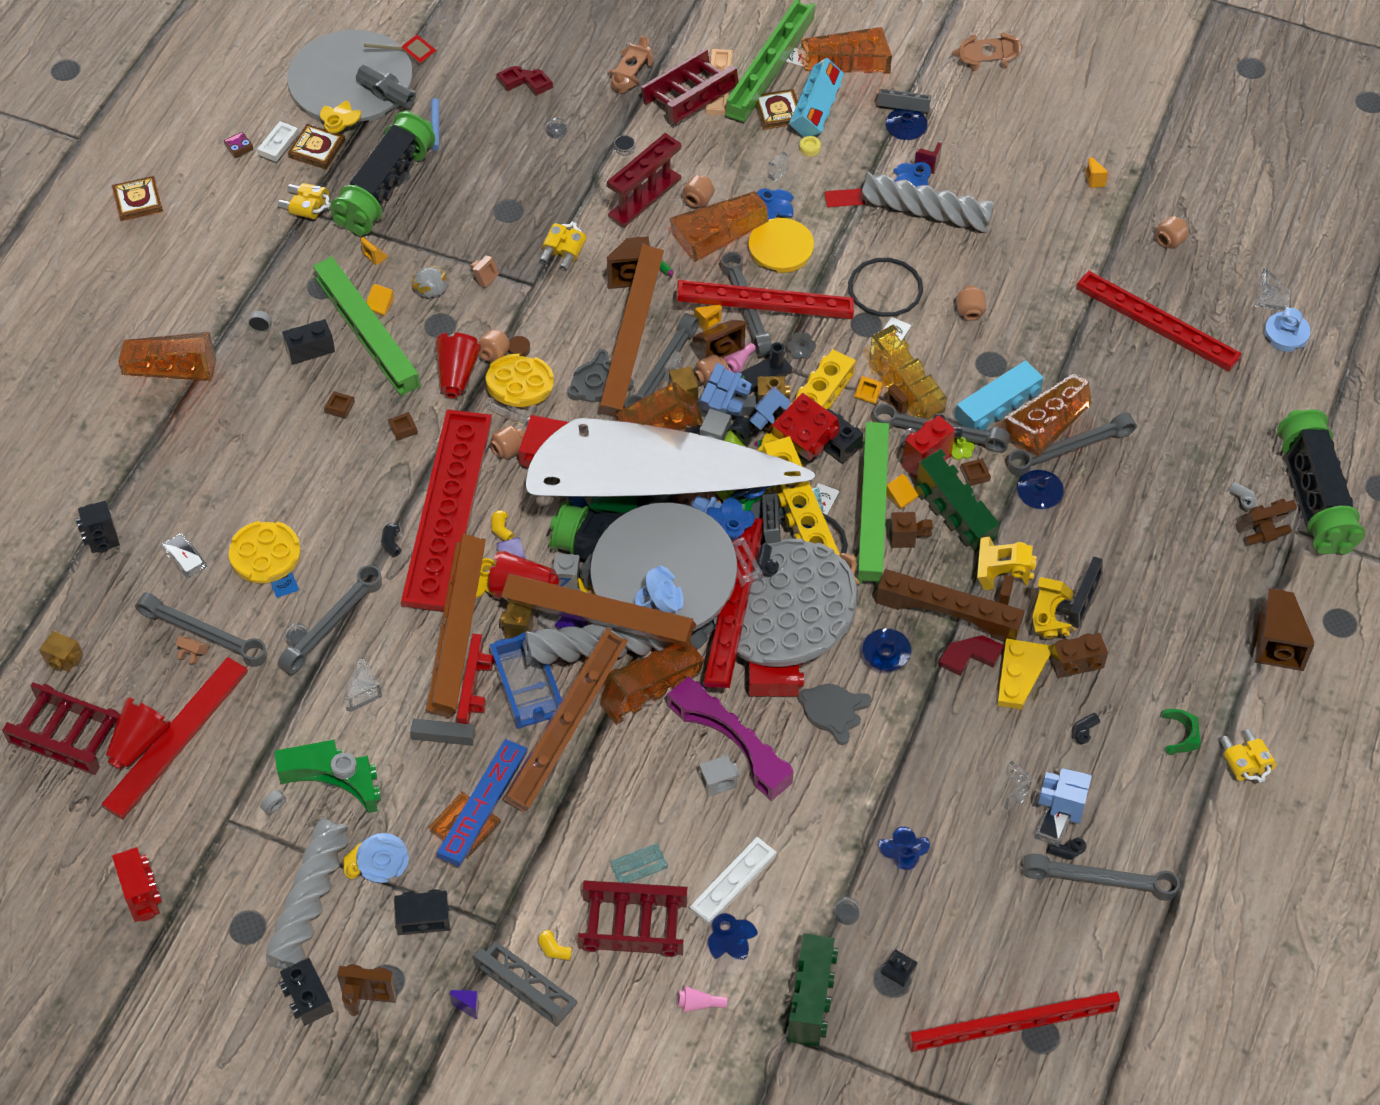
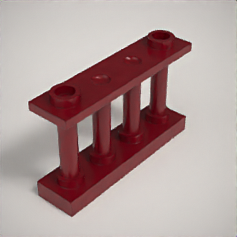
[641,48,739,124]
[607,133,681,227]
[2,682,120,775]
[578,880,688,957]

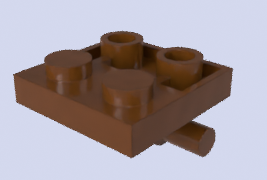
[1235,499,1297,546]
[337,964,398,1016]

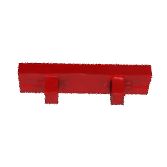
[457,633,494,724]

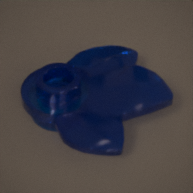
[878,826,930,870]
[708,913,758,960]

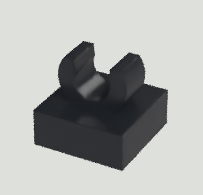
[881,949,918,987]

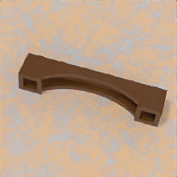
[876,569,1025,642]

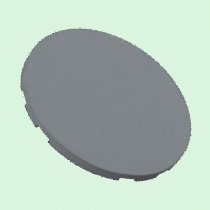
[287,30,413,125]
[591,503,737,631]
[714,539,858,667]

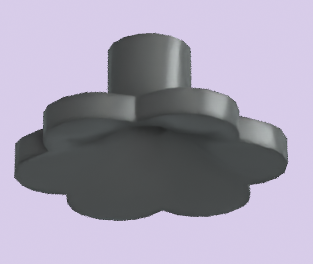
[787,332,816,359]

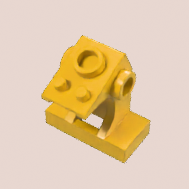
[977,537,1037,590]
[1032,577,1076,639]

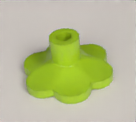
[952,437,975,460]

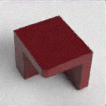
[914,142,942,174]

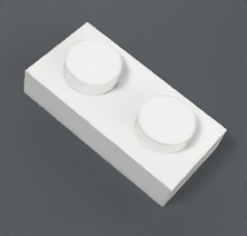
[257,121,299,162]

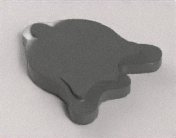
[567,349,634,402]
[798,684,871,745]

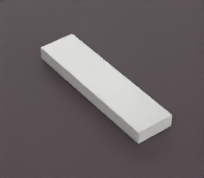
[689,837,777,926]

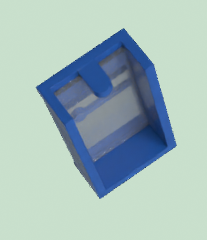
[490,631,562,729]

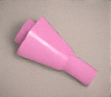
[723,343,756,373]
[677,986,727,1013]

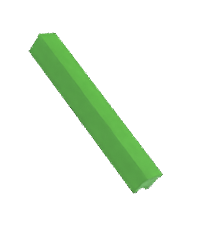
[726,0,815,123]
[313,256,420,396]
[858,422,889,585]

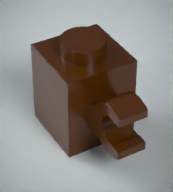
[890,512,933,548]

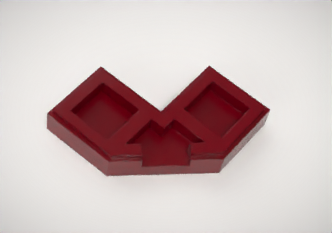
[496,66,553,96]
[939,635,1005,676]

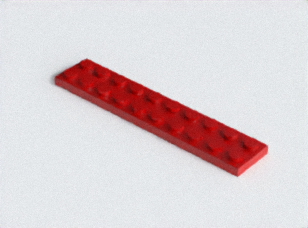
[401,409,492,611]

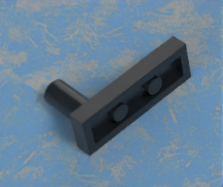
[735,342,792,396]
[1056,556,1103,628]

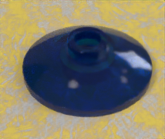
[885,109,928,140]
[1017,470,1064,509]
[862,628,911,672]

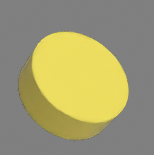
[799,136,821,157]

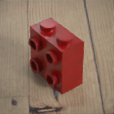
[772,392,840,461]
[519,415,569,468]
[902,415,955,480]
[749,662,804,697]
[112,847,162,922]

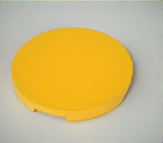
[748,218,814,273]
[485,354,554,407]
[228,521,301,583]

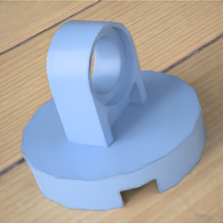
[1264,308,1310,352]
[635,566,684,614]
[356,833,409,883]

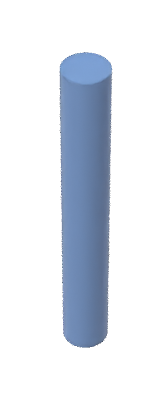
[431,98,439,151]

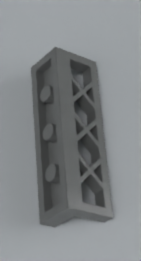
[474,941,577,1027]

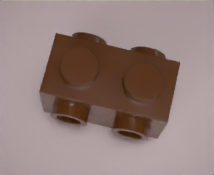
[1050,633,1108,678]

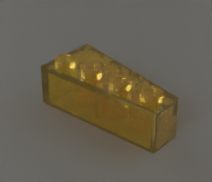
[869,324,947,420]

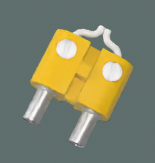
[278,183,331,219]
[540,222,587,270]
[1220,729,1277,782]

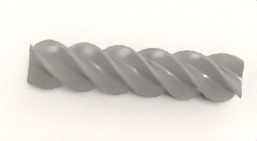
[862,172,994,232]
[522,624,671,666]
[266,818,348,969]

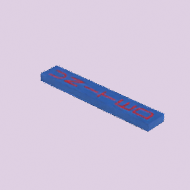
[437,739,528,867]

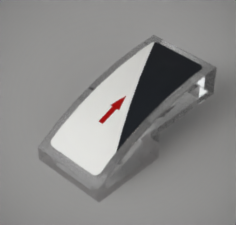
[161,533,208,579]
[1035,807,1071,847]

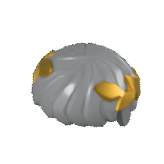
[411,266,447,298]

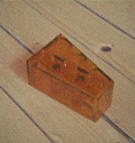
[617,382,703,431]

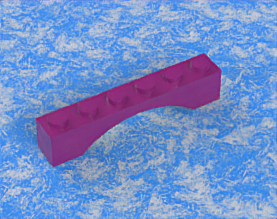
[667,676,794,801]

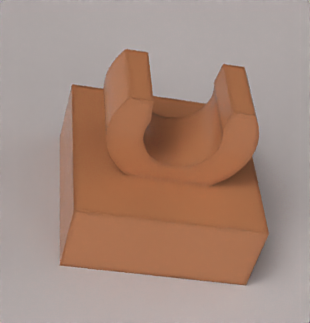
[470,255,499,288]
[175,636,209,664]

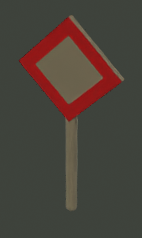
[364,34,437,64]

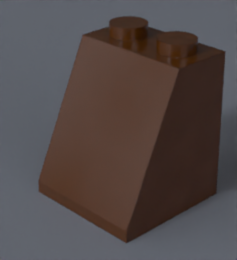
[1255,588,1314,671]

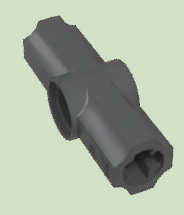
[356,65,416,108]

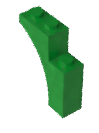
[274,740,381,813]

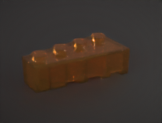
[801,27,892,74]
[670,191,769,262]
[118,332,217,381]
[1004,373,1092,457]
[600,643,704,725]

